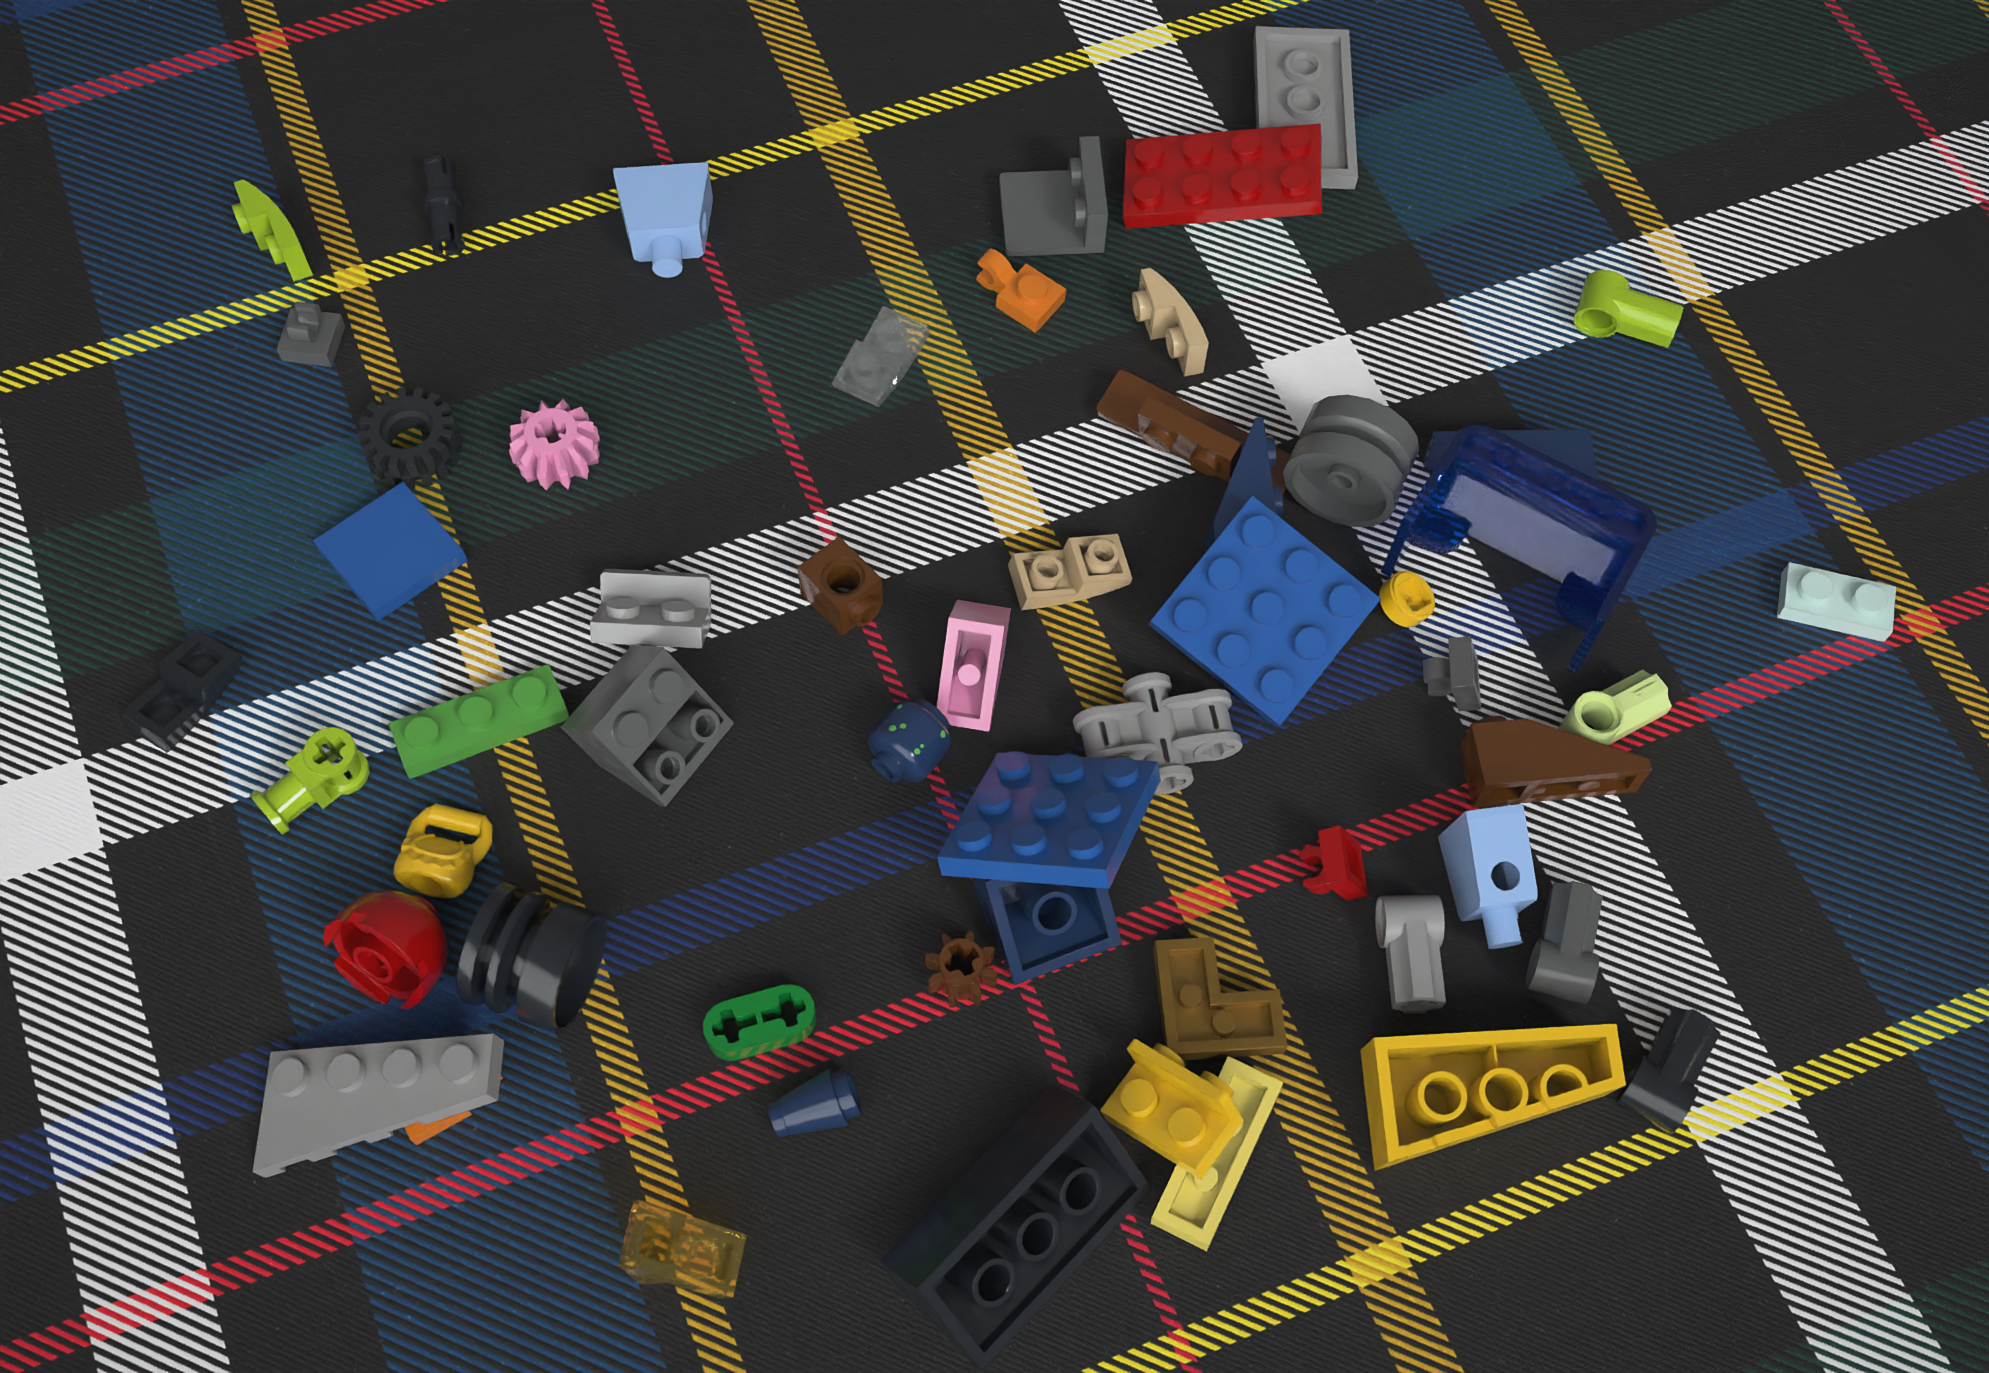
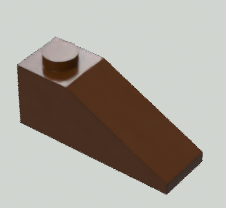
[1459,716,1652,808]

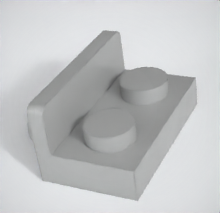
[590,569,711,648]

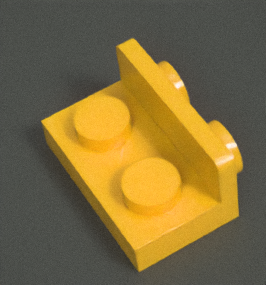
[1100,1038,1243,1180]

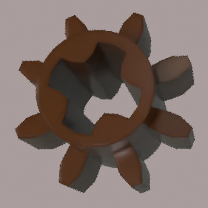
[925,931,998,1008]

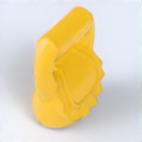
[393,803,493,899]

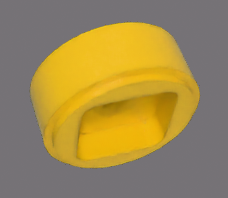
[1379,571,1435,627]

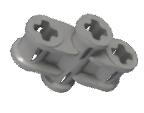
[1073,672,1242,795]

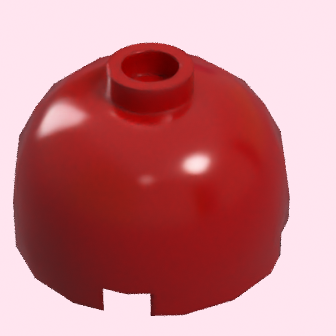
[323,890,449,1009]

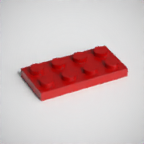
[1123,123,1322,229]

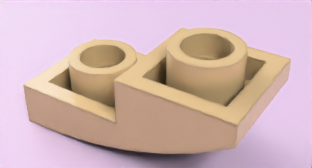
[1132,268,1209,377]
[1008,534,1133,610]

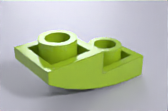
[232,179,313,281]

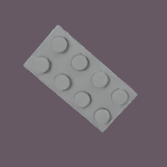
[1253,26,1358,190]

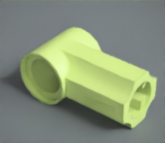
[1558,670,1672,745]

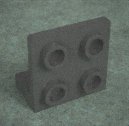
[999,136,1108,257]

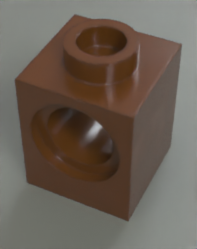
[797,536,883,636]

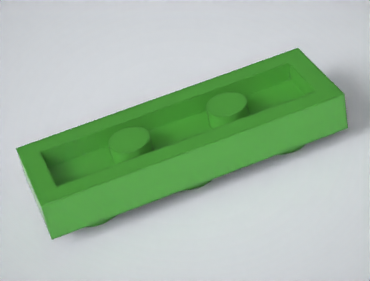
[388,664,570,779]

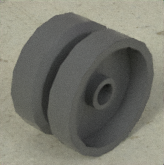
[1283,394,1419,527]

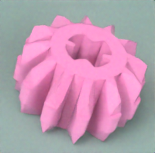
[509,399,600,491]

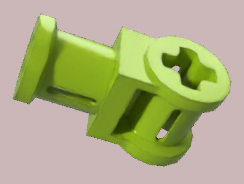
[249,727,370,835]

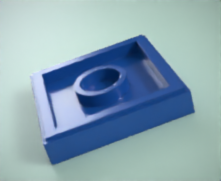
[313,482,468,622]

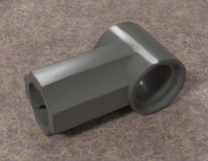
[1525,881,1603,1005]

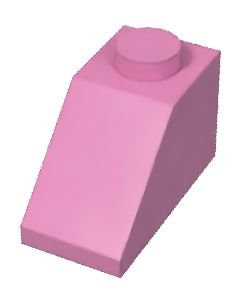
[937,600,1011,732]

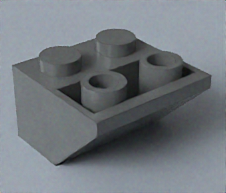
[561,645,734,807]

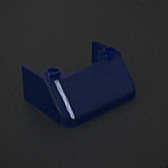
[1381,424,1657,673]

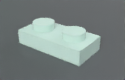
[1777,562,1896,642]

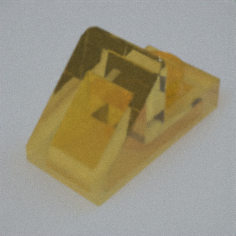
[618,1200,747,1299]

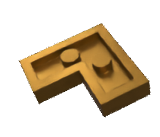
[1153,937,1288,1060]

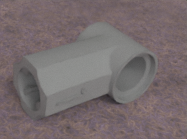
[1375,895,1446,1014]

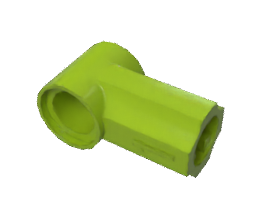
[1573,270,1684,348]

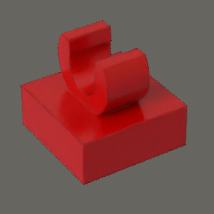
[1299,825,1368,901]

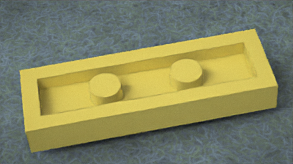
[1150,1056,1284,1251]

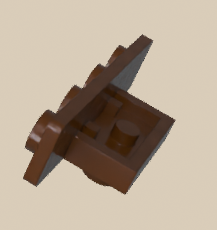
[1096,370,1291,495]

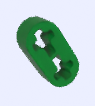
[703,984,816,1061]

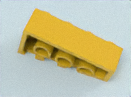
[1360,1024,1626,1171]

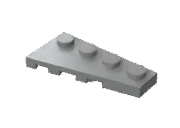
[253,1033,504,1178]

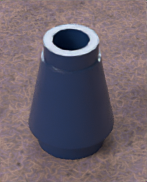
[768,1068,863,1138]

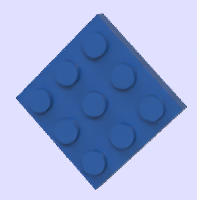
[1148,495,1381,728]
[937,751,1161,889]

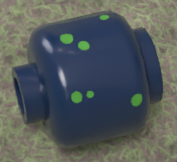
[868,699,951,783]

